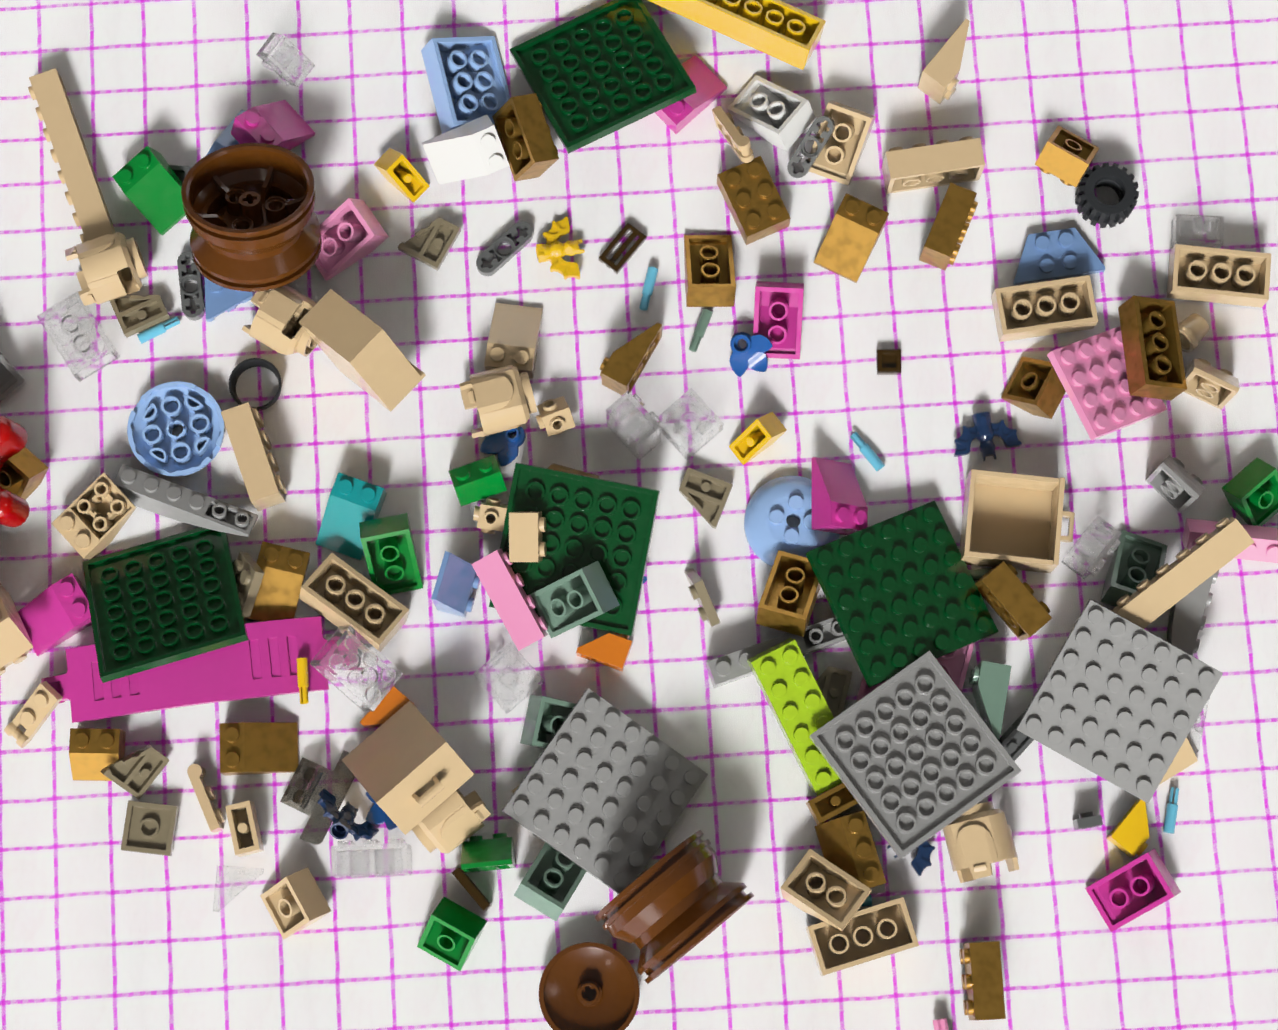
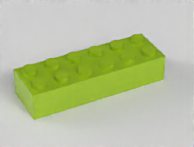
[747,638,842,795]

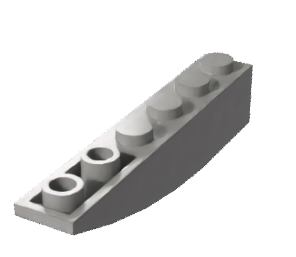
[113,464,258,537]
[1167,570,1219,656]
[706,617,846,688]

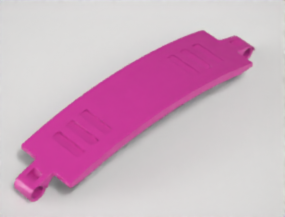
[41,616,359,723]

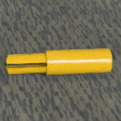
[296,658,309,704]

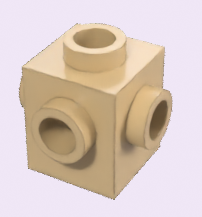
[535,396,576,437]
[473,497,508,534]

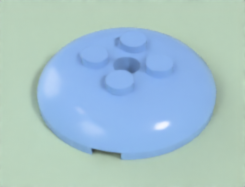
[127,381,225,477]
[744,475,840,567]

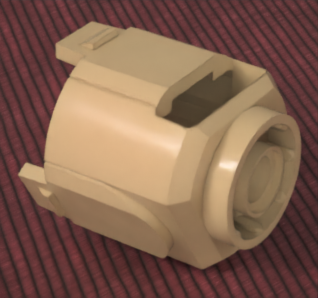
[65,232,148,306]
[242,285,317,357]
[459,364,537,438]
[412,789,491,854]
[943,801,1019,883]

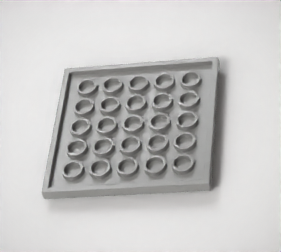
[1016,599,1223,803]
[809,651,1021,860]
[502,688,708,894]

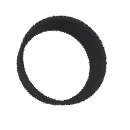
[229,358,281,411]

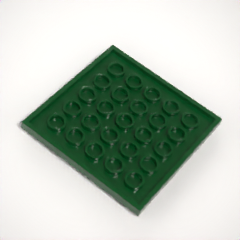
[509,0,697,154]
[489,463,660,636]
[806,500,999,688]
[82,527,249,683]

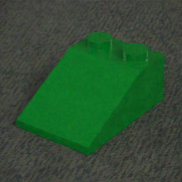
[112,146,186,236]
[359,513,423,595]
[461,833,516,873]

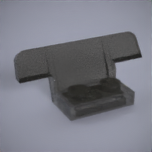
[280,750,355,845]

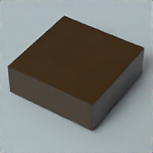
[876,349,901,375]

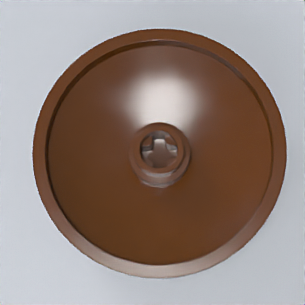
[539,942,640,1030]

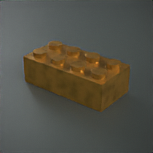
[1118,295,1187,400]

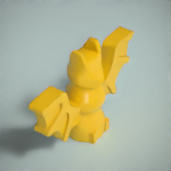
[536,216,585,280]

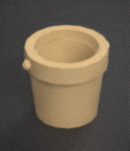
[1178,313,1209,353]

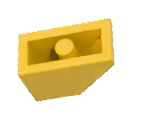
[374,148,430,203]
[729,411,787,465]
[1107,799,1150,857]

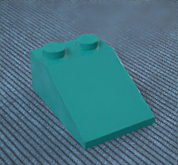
[316,472,387,561]

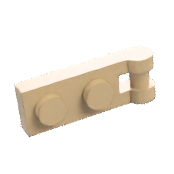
[712,106,754,163]
[4,681,63,748]
[187,764,225,833]

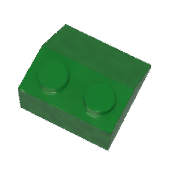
[448,454,507,507]
[1222,458,1278,526]
[417,897,487,971]

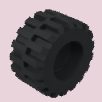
[1075,162,1139,228]

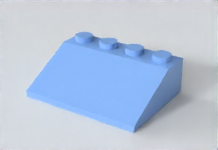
[421,36,510,134]

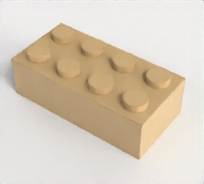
[881,136,985,194]
[1167,244,1271,308]
[991,275,1098,342]
[221,402,287,511]
[299,552,409,656]
[806,897,919,976]

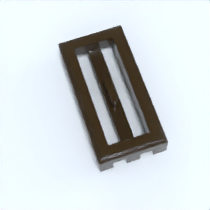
[598,223,647,274]
[452,867,492,912]

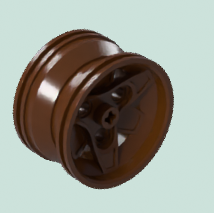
[181,143,322,292]
[595,830,754,984]

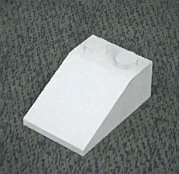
[727,75,816,151]
[422,114,509,184]

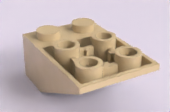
[51,472,137,560]

